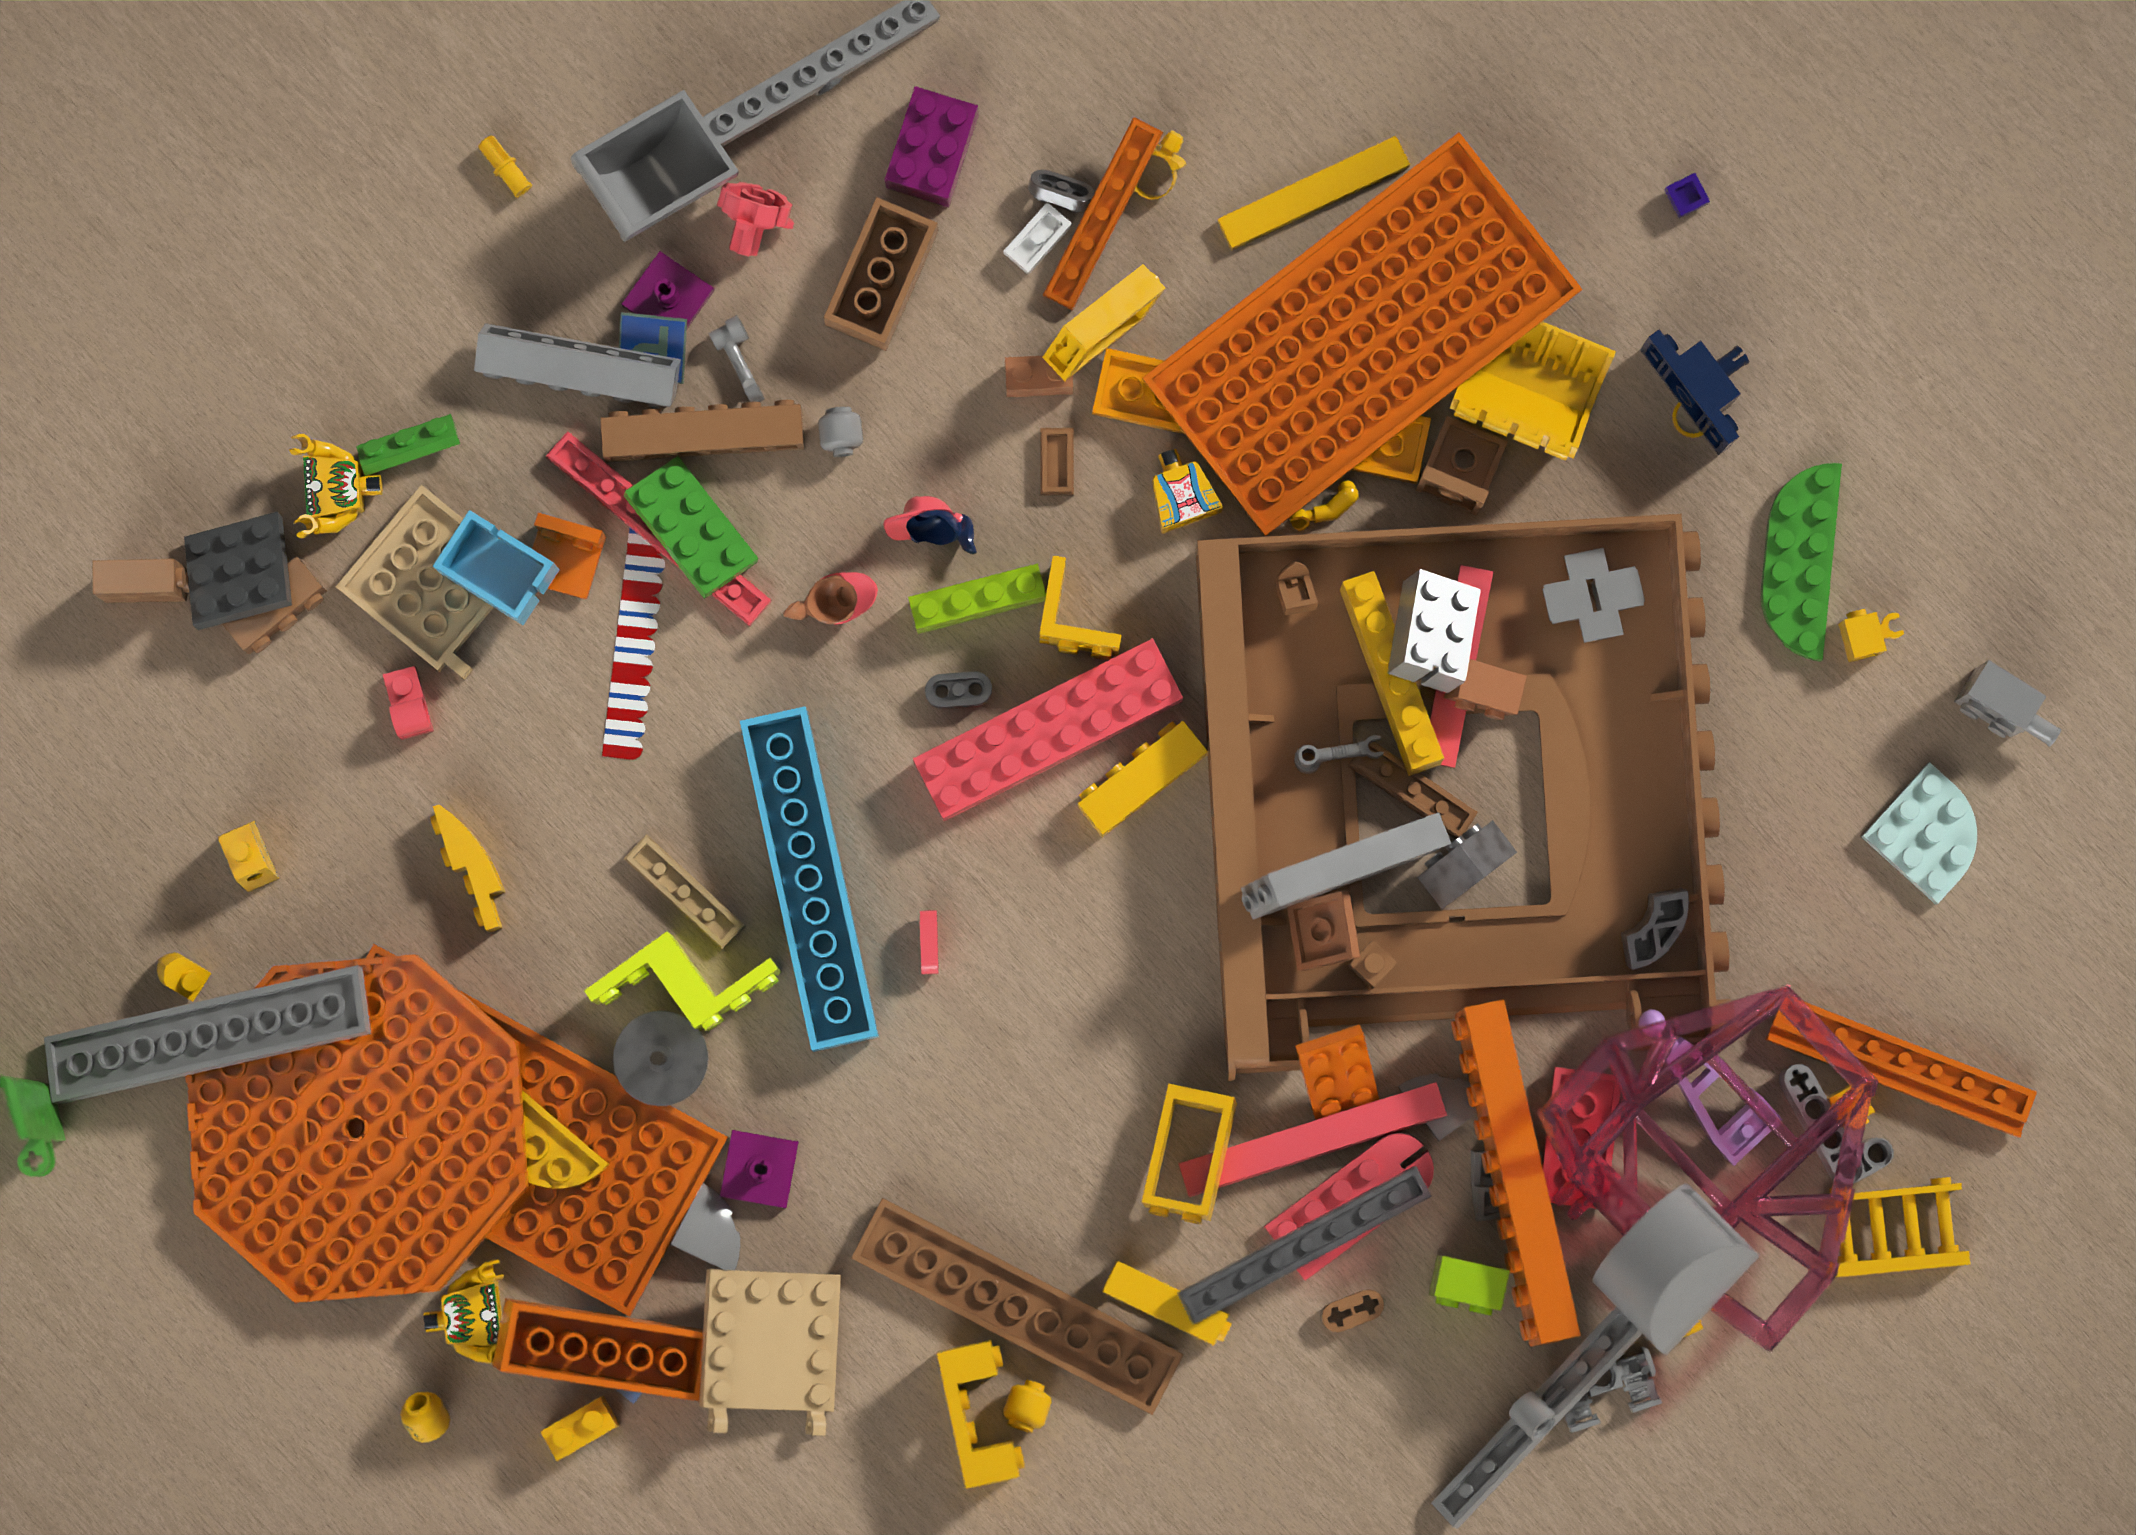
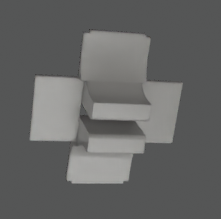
[1542,548,1645,643]

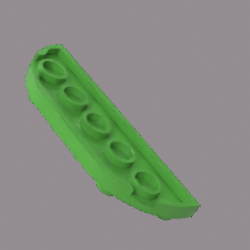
[1761,463,1842,662]

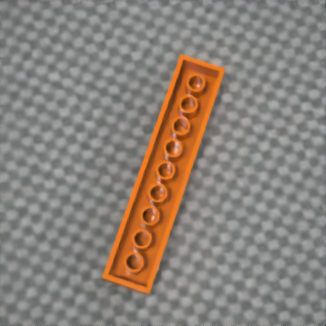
[1451,999,1581,1347]

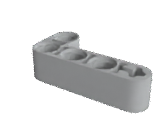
[1779,1064,1894,1184]

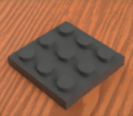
[184,512,292,630]

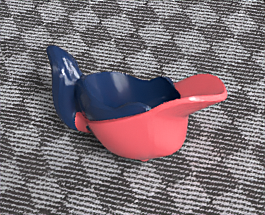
[883,496,977,554]

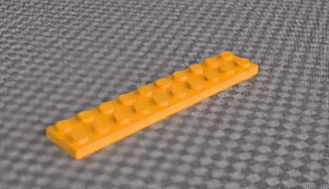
[1092,348,1431,484]

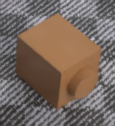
[1347,940,1397,989]

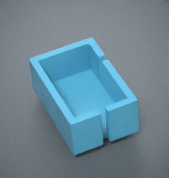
[433,510,560,625]

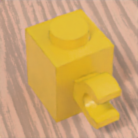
[1838,609,1904,662]

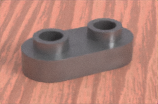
[1028,170,1095,212]
[925,672,992,709]

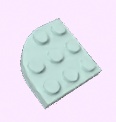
[1861,762,1977,904]

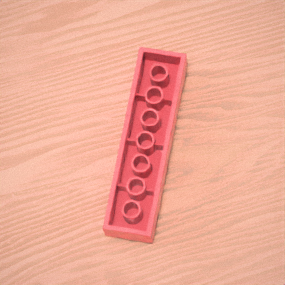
[913,638,1183,822]

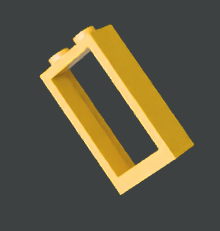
[1042,264,1166,381]
[1141,1084,1237,1224]
[1102,1260,1231,1345]

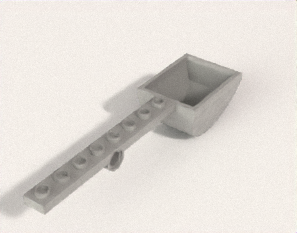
[571,0,940,242]
[1432,1184,1759,1529]

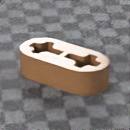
[1321,1289,1384,1332]

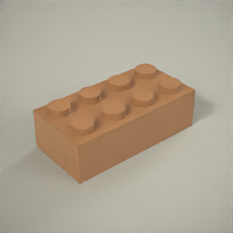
[823,197,939,351]

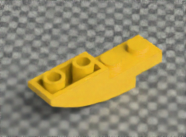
[430,805,505,932]

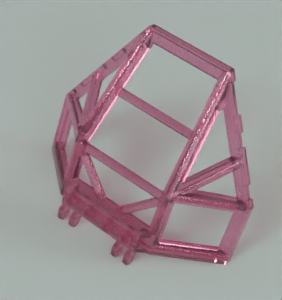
[1537,985,1878,1352]

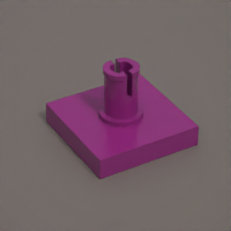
[622,251,715,329]
[719,1130,799,1208]

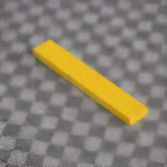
[1217,136,1410,251]

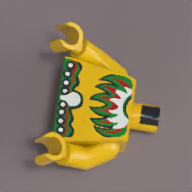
[289,434,383,538]
[424,1260,504,1364]

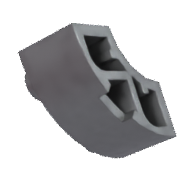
[1621,888,1689,970]

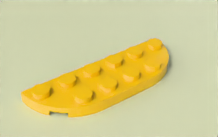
[522,1090,609,1189]

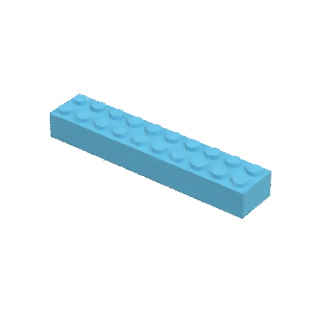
[740,706,879,1052]

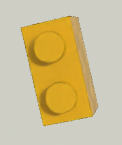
[540,1396,620,1461]

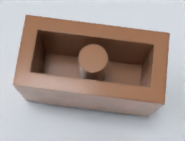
[1005,356,1073,398]
[1444,659,1527,720]

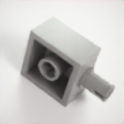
[1954,660,2062,747]

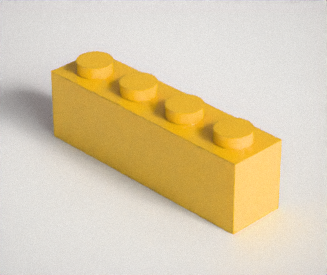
[1078,721,1208,838]

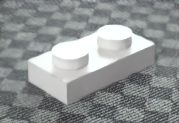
[1004,202,1072,275]

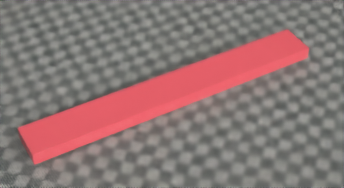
[546,431,771,627]
[1179,1082,1447,1197]

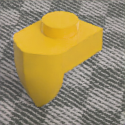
[157,952,212,1001]

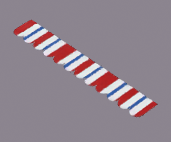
[602,528,665,760]

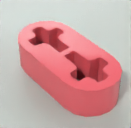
[920,910,939,974]

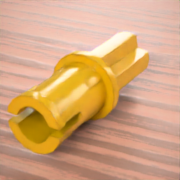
[478,135,532,198]

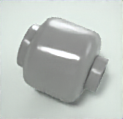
[818,407,863,457]

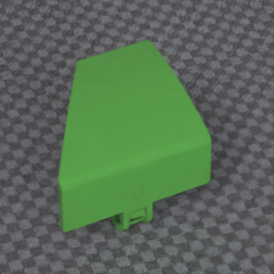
[0,1075,66,1177]

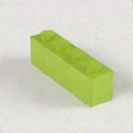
[908,563,1046,634]

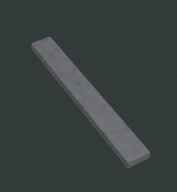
[1177,1166,1432,1324]

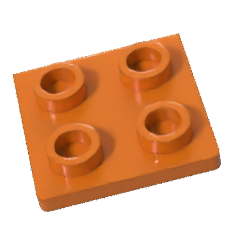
[532,512,606,600]

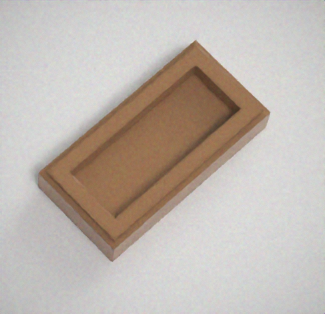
[1040,428,1074,496]

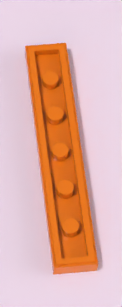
[1043,117,1164,311]

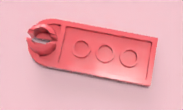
[1264,1133,1434,1281]

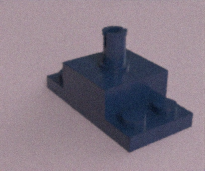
[1640,329,1749,455]

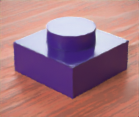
[1664,173,1710,219]

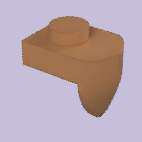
[1275,561,1318,616]

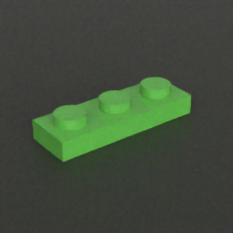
[356,414,460,476]

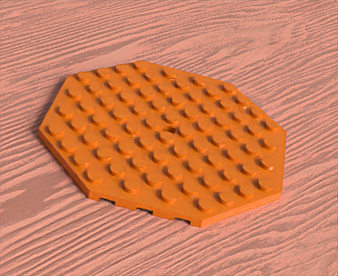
[185,954,528,1303]

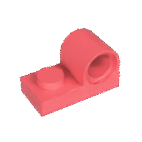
[383,666,434,740]

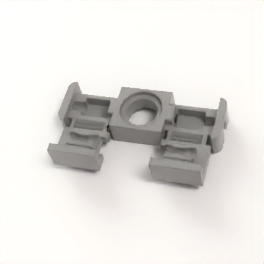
[1565,1347,1662,1433]

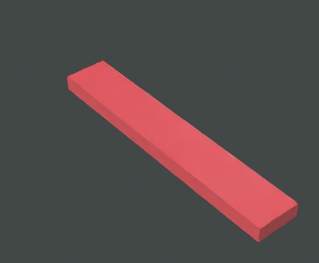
[1430,565,1494,768]

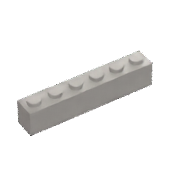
[474,323,681,409]

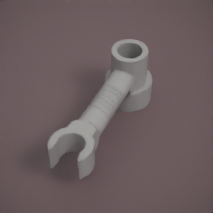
[709,315,765,402]
[1294,735,1384,774]

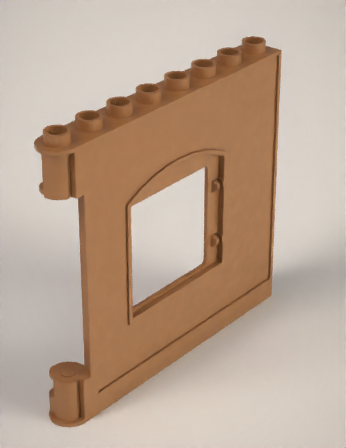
[1195,514,1734,1081]

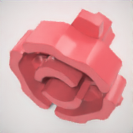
[717,182,794,256]

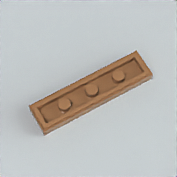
[1348,738,1478,839]

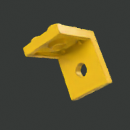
[1039,556,1121,660]

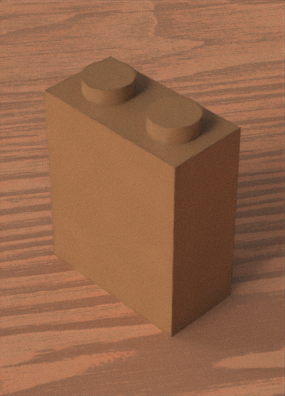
[93,559,189,603]

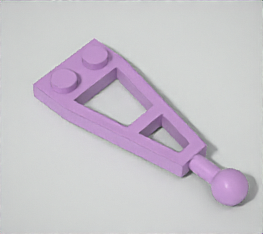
[1639,1010,1783,1166]

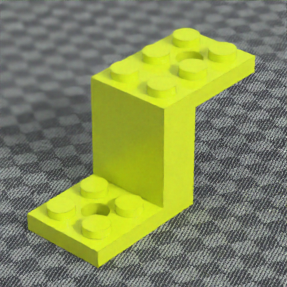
[584,931,782,1032]

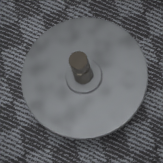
[613,1011,708,1106]

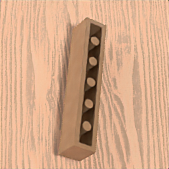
[600,400,805,463]

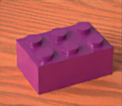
[885,86,979,208]

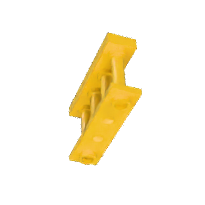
[1821,1177,1971,1277]

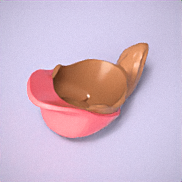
[783,572,878,625]

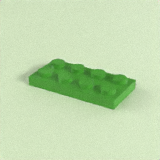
[624,456,759,599]

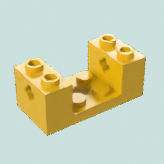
[937,1340,1025,1489]

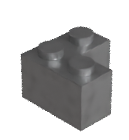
[1418,820,1517,909]

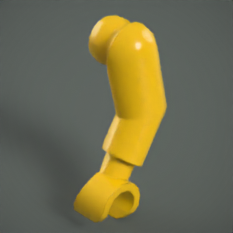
[1290,480,1359,531]

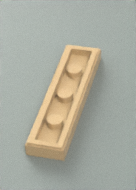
[624,834,745,950]

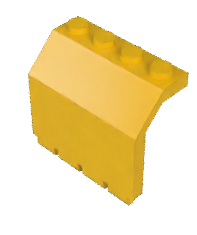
[1449,321,1616,461]

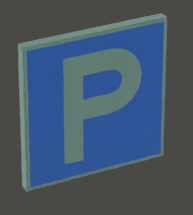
[619,312,687,384]

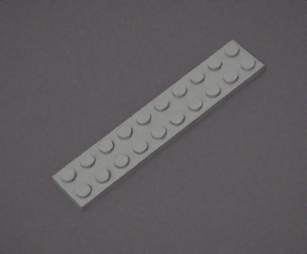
[44,966,371,1105]

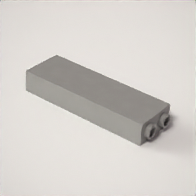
[1240,812,1451,920]

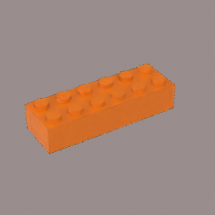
[492,1298,703,1401]

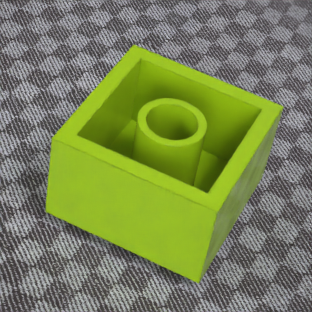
[1429,1255,1510,1316]

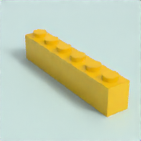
[1340,571,1444,776]

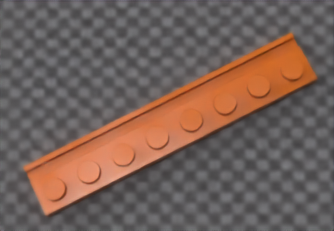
[1765,994,2037,1138]

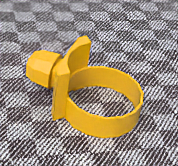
[1134,131,1186,200]

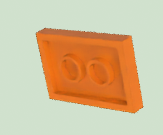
[1295,1024,1380,1120]

